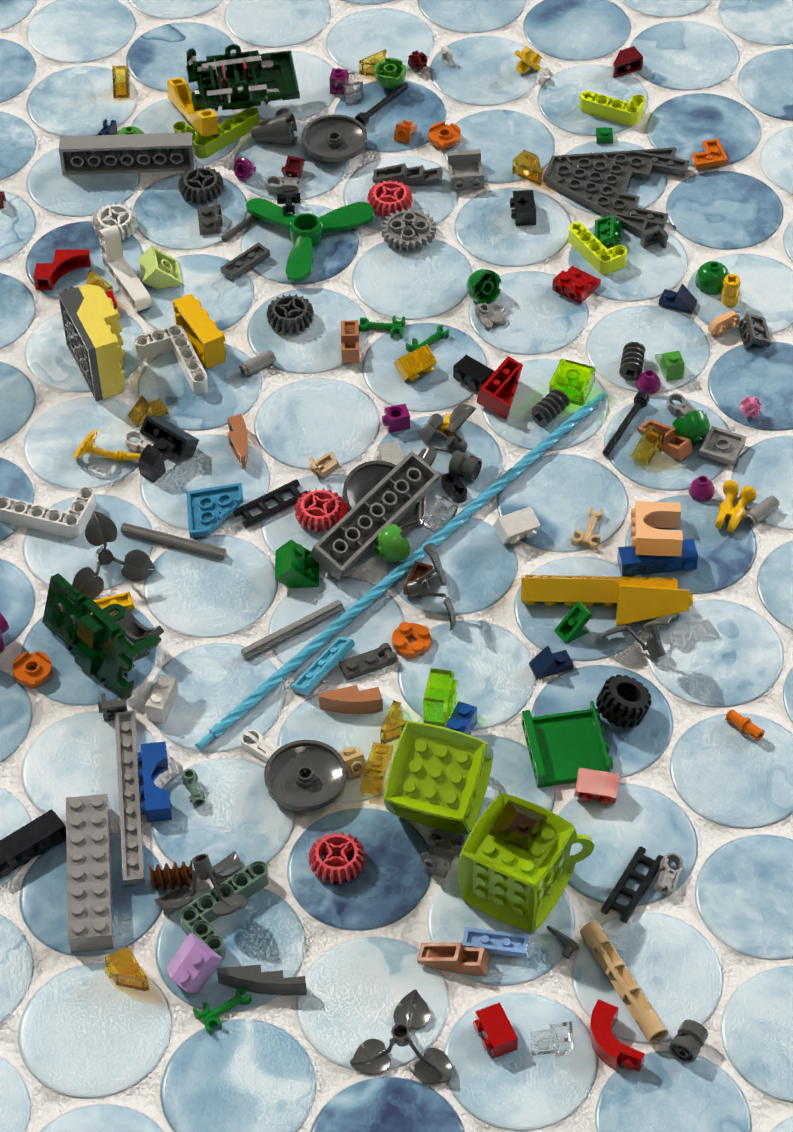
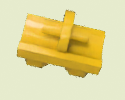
[514,46,543,74]

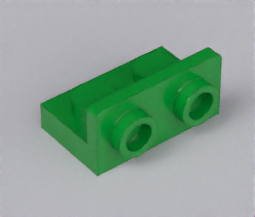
[594,214,622,246]

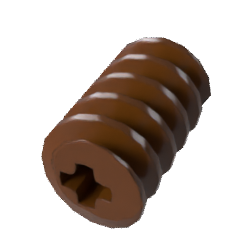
[149,860,193,891]

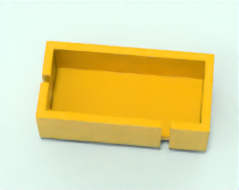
[173,293,227,369]

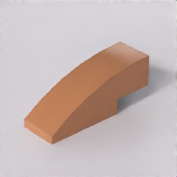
[341,320,360,363]
[227,414,249,469]
[637,419,693,461]
[318,685,383,714]
[417,943,490,976]

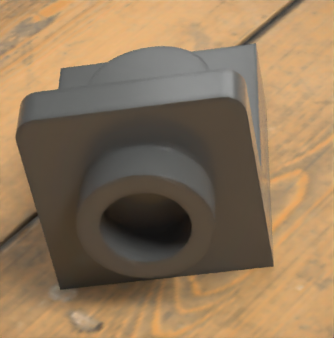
[98,693,128,721]

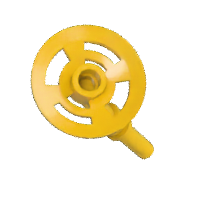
[73,429,141,462]

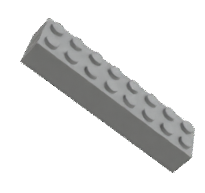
[59,132,195,175]
[310,451,440,580]
[66,794,114,953]

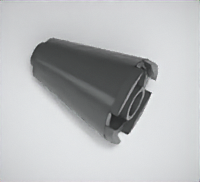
[251,111,298,145]

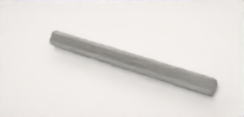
[120,522,227,559]
[241,600,344,659]

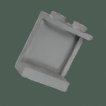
[447,149,484,190]

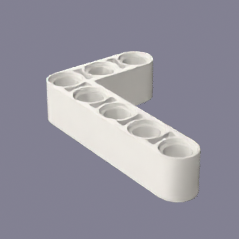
[98,225,153,312]
[134,325,208,395]
[0,487,96,538]

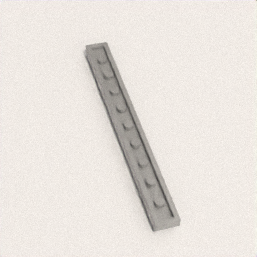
[115,711,145,885]

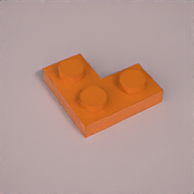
[691,139,728,170]

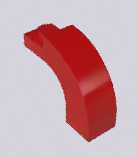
[590,999,645,1072]

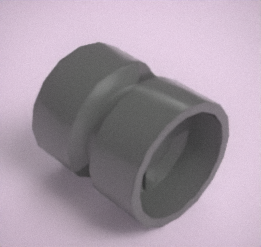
[448,450,482,481]
[669,1019,709,1063]

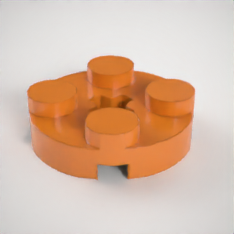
[428,122,461,150]
[392,622,431,659]
[13,651,53,689]

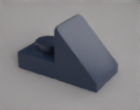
[658,284,697,314]
[529,646,573,680]

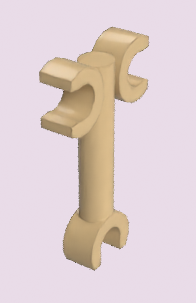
[571,507,603,550]

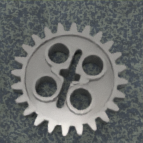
[381,208,436,251]

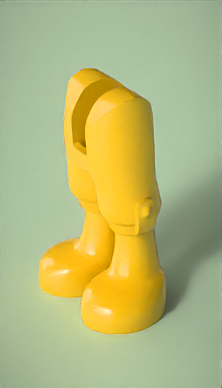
[715,480,757,533]

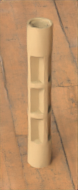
[580,921,668,1044]

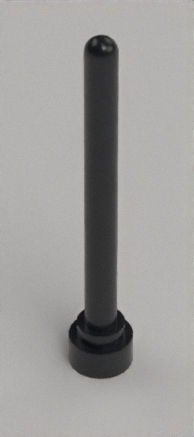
[355,82,408,126]
[602,391,650,456]

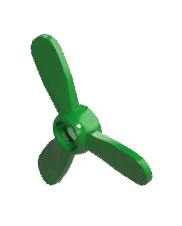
[246,198,374,282]

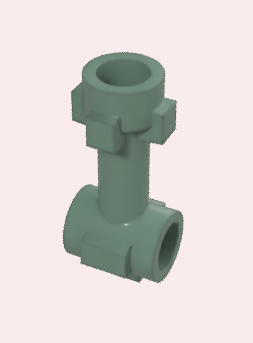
[181,769,205,806]

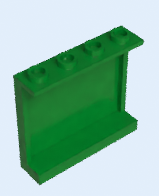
[522,701,613,788]

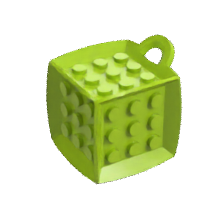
[384,721,493,835]
[458,793,594,932]

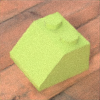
[139,246,182,289]

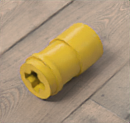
[721,274,741,307]

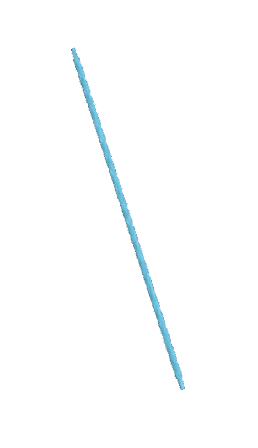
[195,392,607,750]

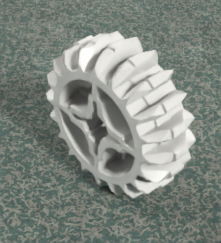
[92,203,138,241]

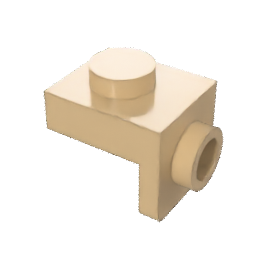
[308,451,341,478]
[339,746,367,779]

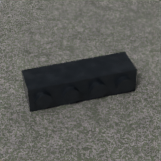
[0,809,66,878]

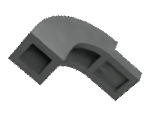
[110,606,165,644]

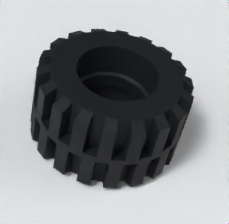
[596,675,652,728]

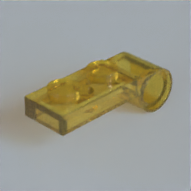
[360,743,393,796]

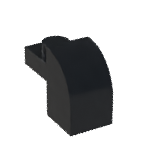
[138,437,176,483]

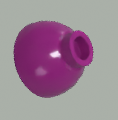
[234,157,256,181]
[636,370,661,394]
[689,476,715,501]

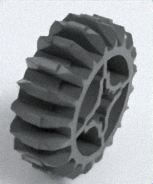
[178,166,224,204]
[266,294,314,335]

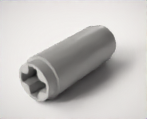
[239,350,276,376]
[744,496,779,527]

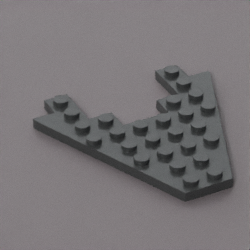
[543,147,689,236]

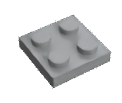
[699,426,747,466]

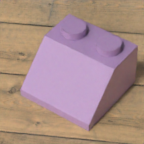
[166,933,223,994]

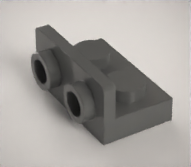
[197,199,223,235]
[738,313,772,350]

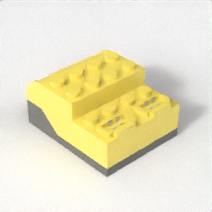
[58,284,125,402]

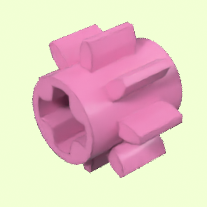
[739,395,762,418]

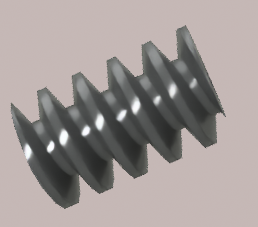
[619,342,646,381]
[531,389,570,427]

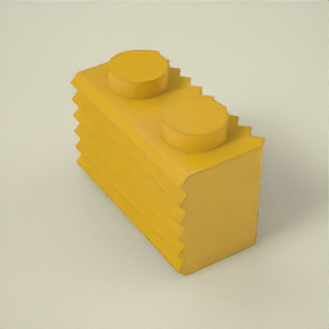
[394,344,438,382]

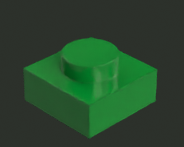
[596,127,613,144]

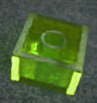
[549,358,596,406]
[423,668,458,727]

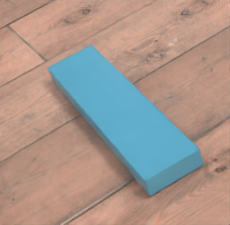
[291,637,355,695]

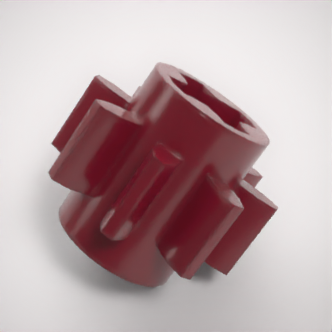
[408,50,427,71]

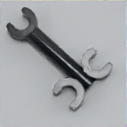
[277,193,301,215]

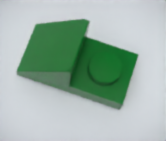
[554,601,593,644]

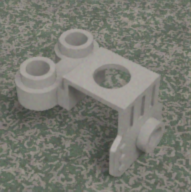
[421,829,466,879]

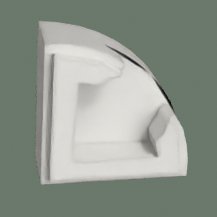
[441,45,455,68]

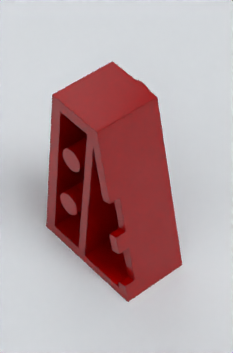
[476,356,523,420]

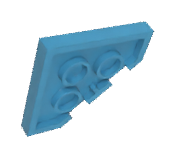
[186,483,244,538]

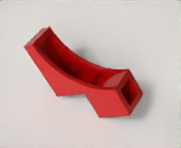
[33,249,92,290]

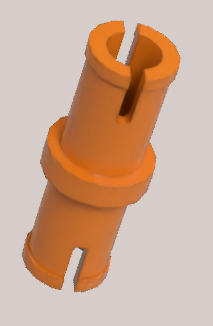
[725,709,765,741]

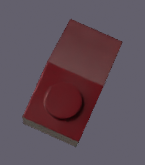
[613,46,643,78]

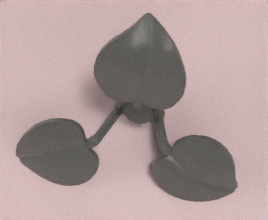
[418,404,476,467]
[72,511,155,599]
[407,543,456,631]
[595,613,679,660]
[154,851,247,916]
[350,989,452,1085]

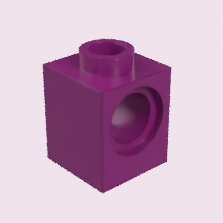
[329,68,349,95]
[382,403,410,433]

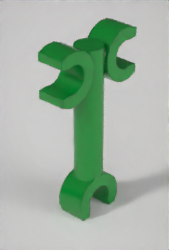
[359,316,406,339]
[405,325,450,352]
[193,986,252,1035]

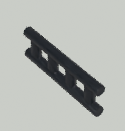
[233,479,308,529]
[600,846,663,923]

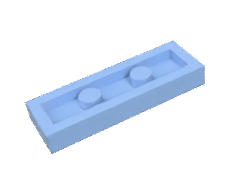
[462,927,529,958]

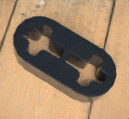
[442,473,467,503]

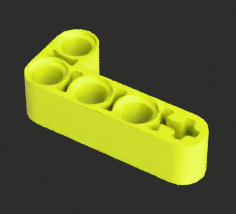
[579,91,646,126]
[568,222,627,275]

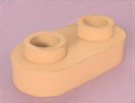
[708,310,740,336]

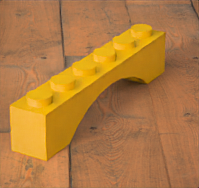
[167,77,218,137]

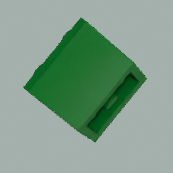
[275,540,319,588]

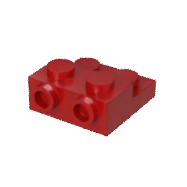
[552,266,601,304]

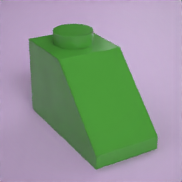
[655,351,685,381]

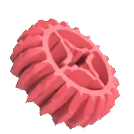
[367,180,413,218]
[295,488,343,533]
[309,830,365,885]

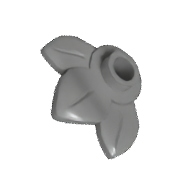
[474,303,507,329]

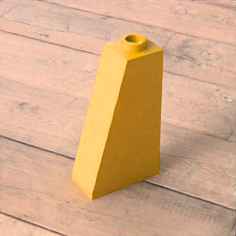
[616,584,693,625]

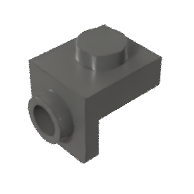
[640,225,668,248]

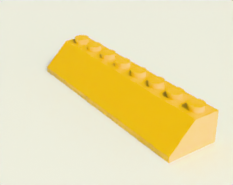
[521,575,678,606]

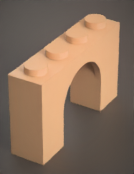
[631,501,683,557]

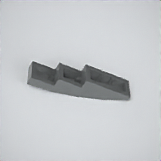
[372,163,443,186]
[217,965,307,996]

